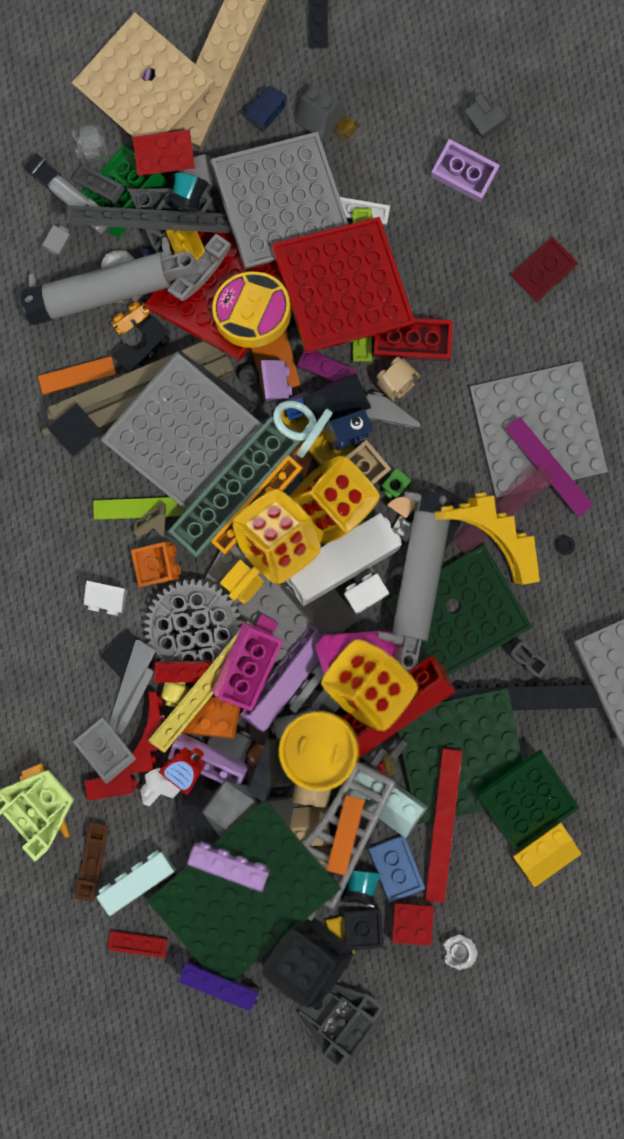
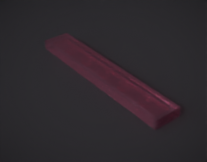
[454,467,554,555]

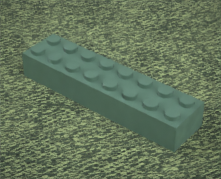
[168,416,302,557]

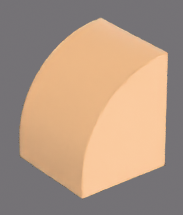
[387,497,416,519]

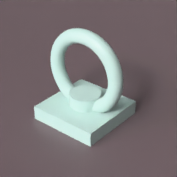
[273,401,333,458]

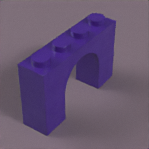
[178,959,260,1012]

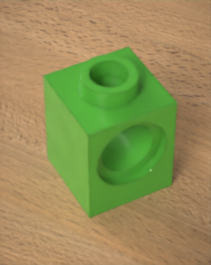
[381,468,411,499]

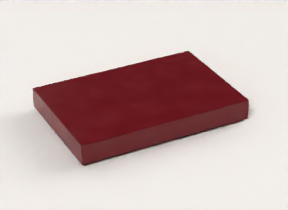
[511,236,579,303]

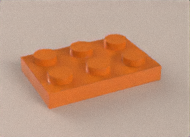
[181,697,241,739]

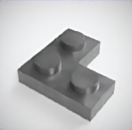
[362,734,408,768]

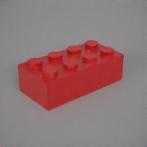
[374,318,453,362]

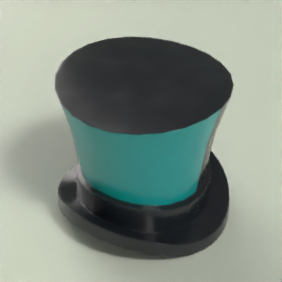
[166,173,209,212]
[340,870,382,908]

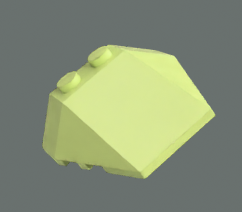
[0,770,74,862]

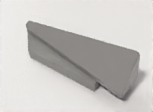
[109,640,156,735]

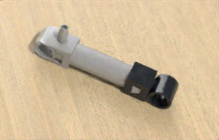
[23,153,108,235]

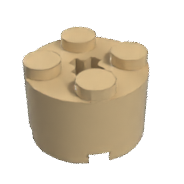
[376,357,420,402]
[291,783,331,807]

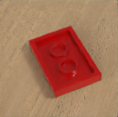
[133,130,195,176]

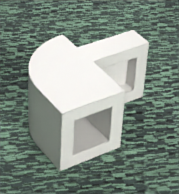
[140,768,180,806]

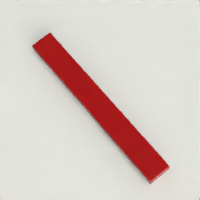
[425,748,462,903]

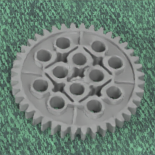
[144,578,244,662]

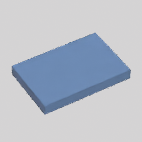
[369,835,425,903]

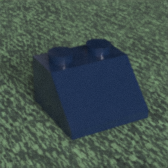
[245,86,287,133]

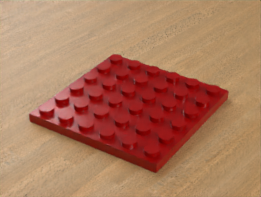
[271,217,416,354]
[145,232,284,361]

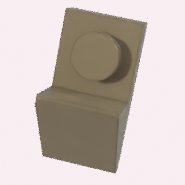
[134,502,166,538]

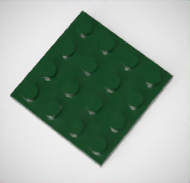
[477,749,580,852]

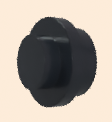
[556,536,575,555]

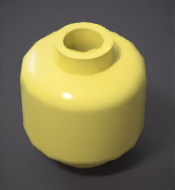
[161,682,189,708]

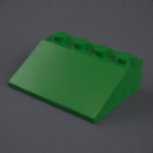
[81,145,168,239]

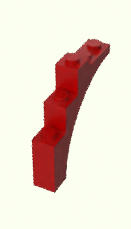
[85,691,175,801]

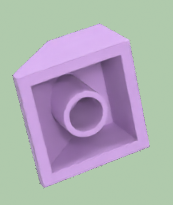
[261,360,292,404]

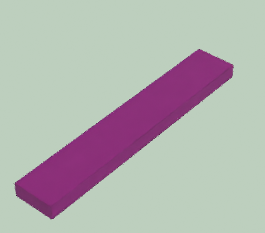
[505,417,593,517]

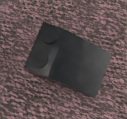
[179,774,222,829]

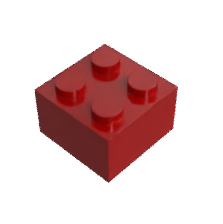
[392,902,434,946]

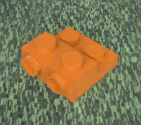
[131,542,181,588]

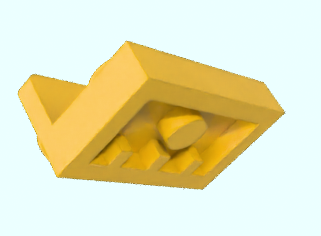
[166,230,205,263]

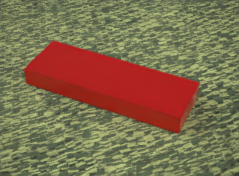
[108,930,168,958]

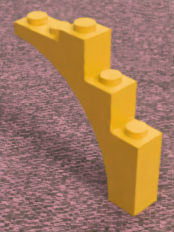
[435,492,540,585]

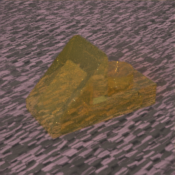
[332,115,360,142]

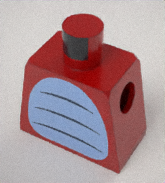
[159,747,206,795]

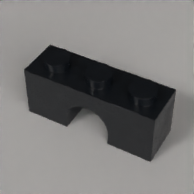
[113,316,170,373]

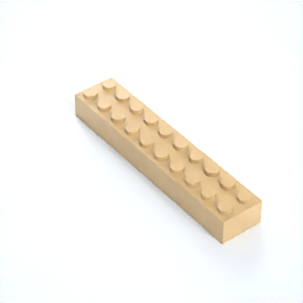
[172,0,269,151]

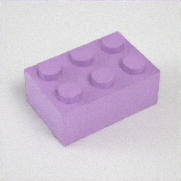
[431,139,500,203]

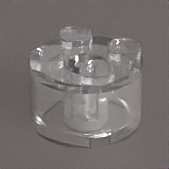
[72,122,108,164]

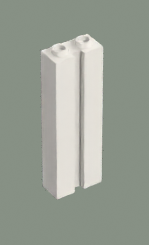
[287,513,402,606]

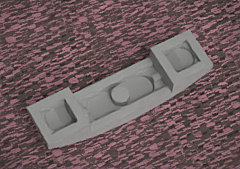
[167,234,231,301]

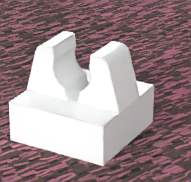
[392,516,412,542]

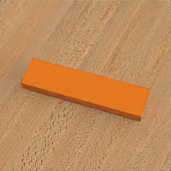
[38,356,117,395]
[327,794,365,875]

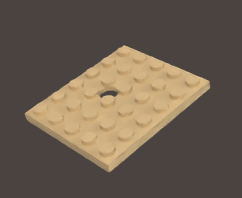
[72,13,215,137]

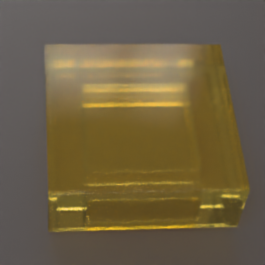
[383,755,396,775]

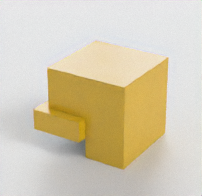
[220,560,265,605]

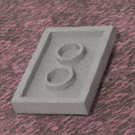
[73,717,136,784]

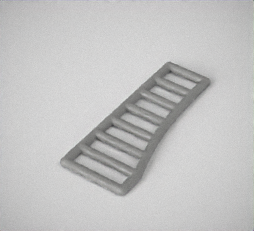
[303,762,396,909]

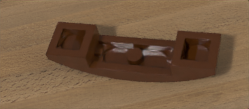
[74,822,109,902]

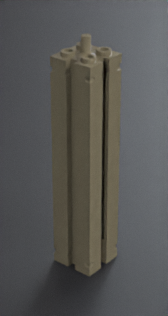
[42,341,235,436]

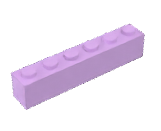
[240,624,327,732]

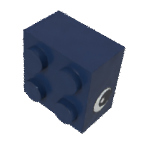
[322,409,373,451]

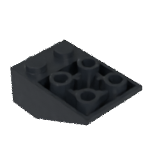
[248,738,295,802]

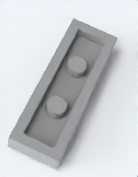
[289,664,324,714]

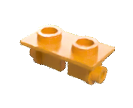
[110,301,150,335]

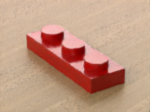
[154,661,213,683]

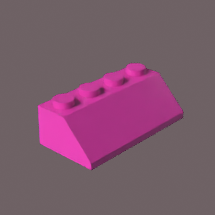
[212,622,283,711]
[315,630,396,675]

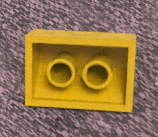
[512,823,581,888]

